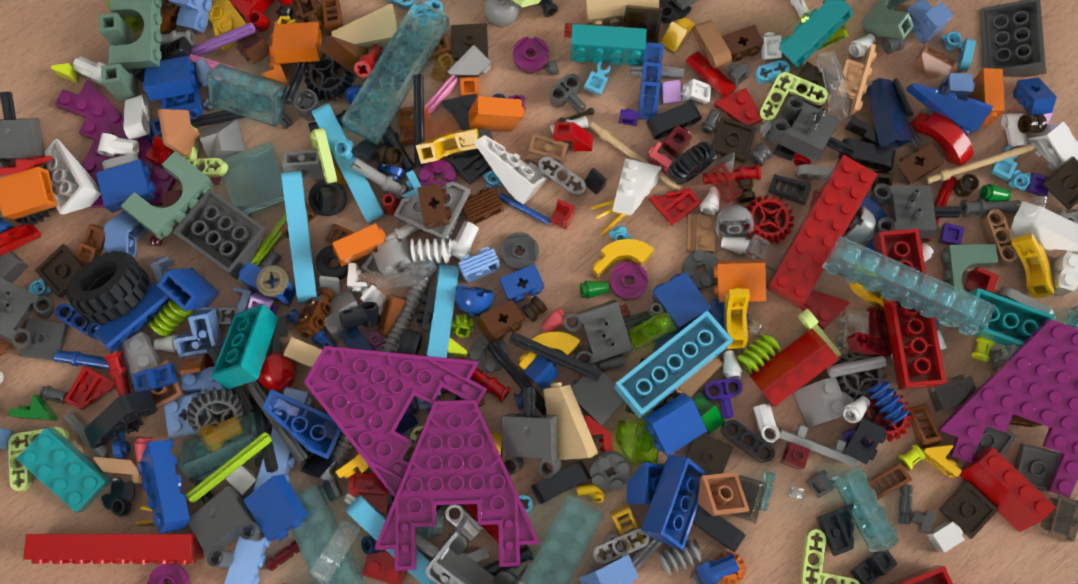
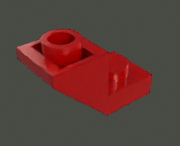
[553,122,593,151]
[584,415,613,452]

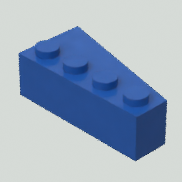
[137,439,190,534]

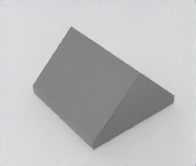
[324,289,362,341]

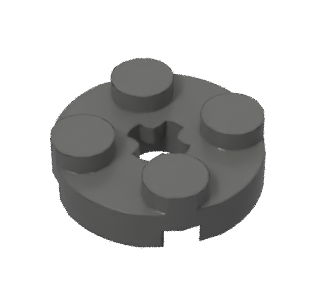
[501,232,539,271]
[682,250,719,289]
[470,334,508,373]
[590,451,630,491]

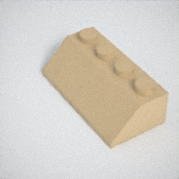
[584,0,659,27]

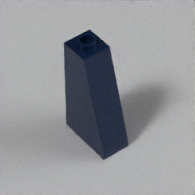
[867,78,915,148]

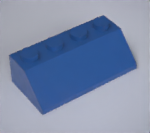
[93,282,171,354]
[641,455,708,550]

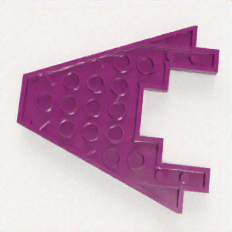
[53,80,176,209]
[938,319,1078,499]
[304,346,487,498]
[375,400,539,571]

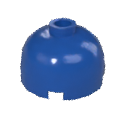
[455,285,494,317]

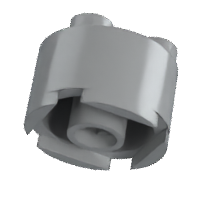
[372,238,416,279]

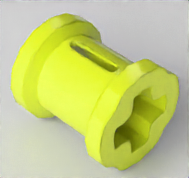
[971,337,995,362]
[898,444,926,471]

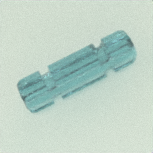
[756,471,776,511]

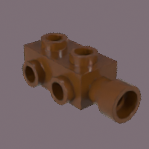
[293,0,323,31]
[294,287,334,339]

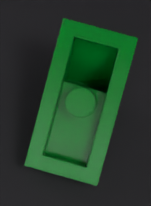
[692,391,725,435]
[9,394,58,421]

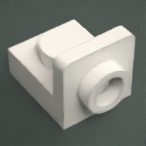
[761,32,782,60]
[681,79,711,104]
[347,263,369,293]
[360,285,386,317]

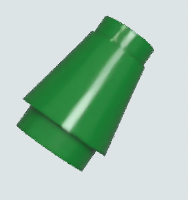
[979,184,1011,202]
[580,280,609,299]

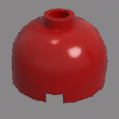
[257,351,297,391]

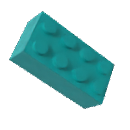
[779,0,854,69]
[570,24,647,66]
[957,288,1055,346]
[211,304,279,389]
[16,428,112,513]

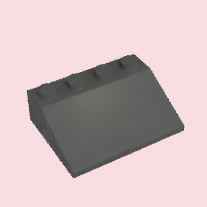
[980,0,1047,77]
[173,189,267,280]

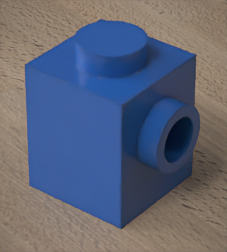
[524,356,559,389]

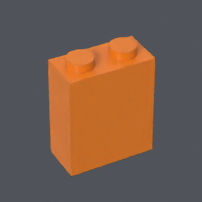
[269,22,322,64]
[969,68,1005,127]
[469,96,525,131]
[0,167,57,219]
[332,223,386,267]
[714,259,766,302]

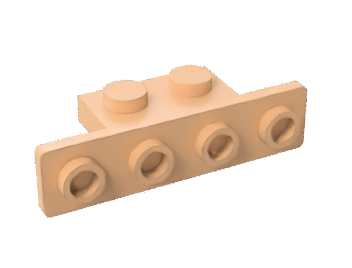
[836,44,877,116]

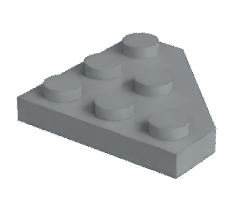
[393,182,471,241]

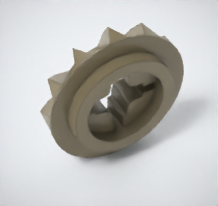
[256,266,289,297]

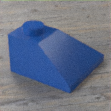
[626,462,664,505]

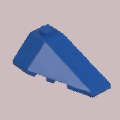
[906,83,993,135]
[262,389,342,459]

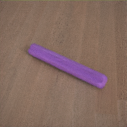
[191,23,256,56]

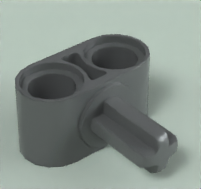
[550,74,586,112]

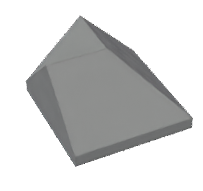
[200,119,246,160]

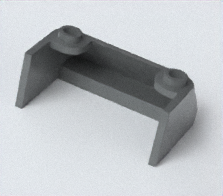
[426,515,532,584]

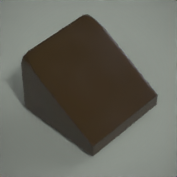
[871,170,894,191]

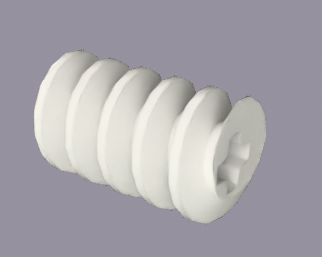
[410,239,452,263]

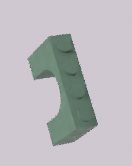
[108,0,162,69]
[862,0,914,39]
[99,13,138,102]
[121,151,214,240]
[941,244,998,324]

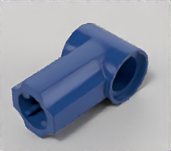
[695,553,740,584]

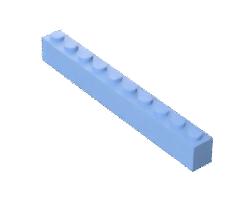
[224,387,313,584]

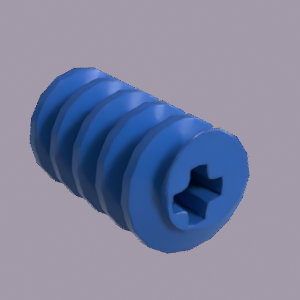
[865,381,909,426]

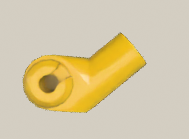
[576,484,605,504]

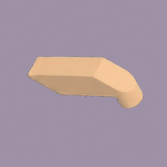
[93,457,143,484]

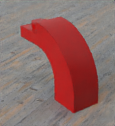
[910,112,974,166]

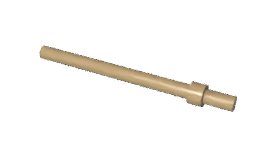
[589,122,682,192]
[925,144,1034,184]

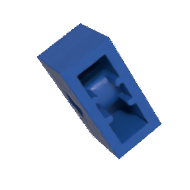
[1013,77,1057,115]
[499,264,544,303]

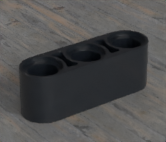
[646,101,702,140]
[838,138,896,172]
[721,420,775,463]
[531,460,591,505]
[693,506,746,552]

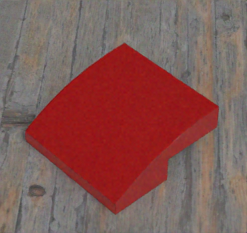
[0,156,53,175]

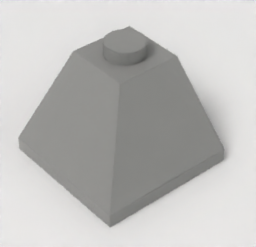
[448,45,492,75]

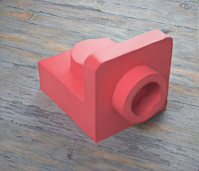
[647,142,673,174]

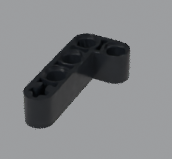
[84,391,158,449]

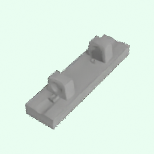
[779,423,858,467]

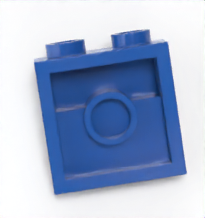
[161,80,203,119]

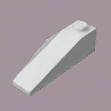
[44,139,101,214]
[1010,201,1078,253]

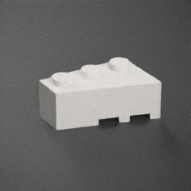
[1026,122,1078,172]
[613,159,662,215]

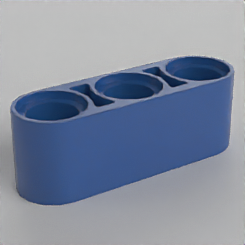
[55,303,99,341]

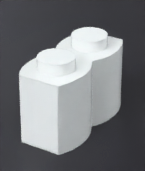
[1052,252,1078,296]

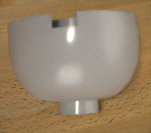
[484,0,520,27]
[715,205,754,237]
[842,206,876,244]

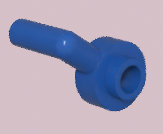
[377,163,406,181]
[112,429,131,459]

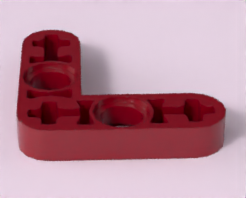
[847,304,892,358]

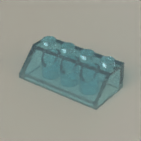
[207,64,286,127]
[179,411,262,483]
[832,466,899,552]

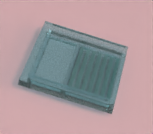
[219,142,284,215]

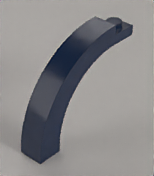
[338,326,418,433]

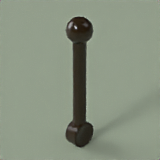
[558,108,595,122]

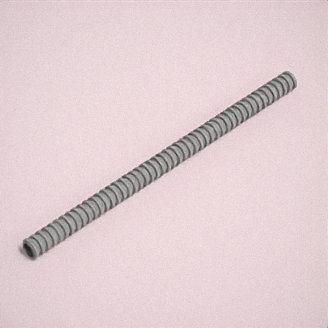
[329,211,463,471]

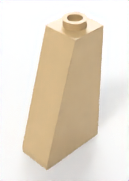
[331,4,401,50]
[283,337,322,369]
[543,382,598,460]

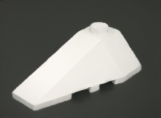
[474,135,549,204]

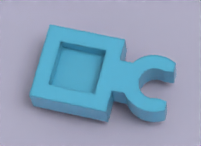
[584,62,611,96]
[990,146,1019,181]

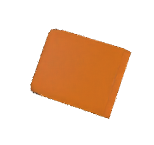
[460,76,479,96]

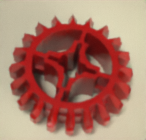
[744,195,794,246]
[864,391,912,442]

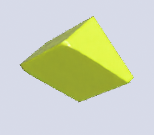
[51,63,78,83]
[447,338,468,358]

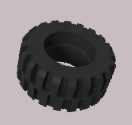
[66,251,149,324]

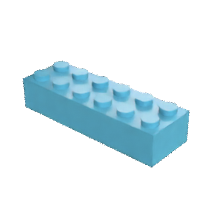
[614,310,734,419]

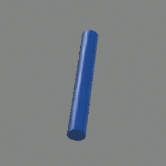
[499,193,550,225]

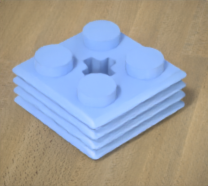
[458,247,500,283]
[164,392,206,439]

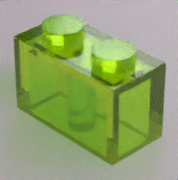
[628,312,677,350]

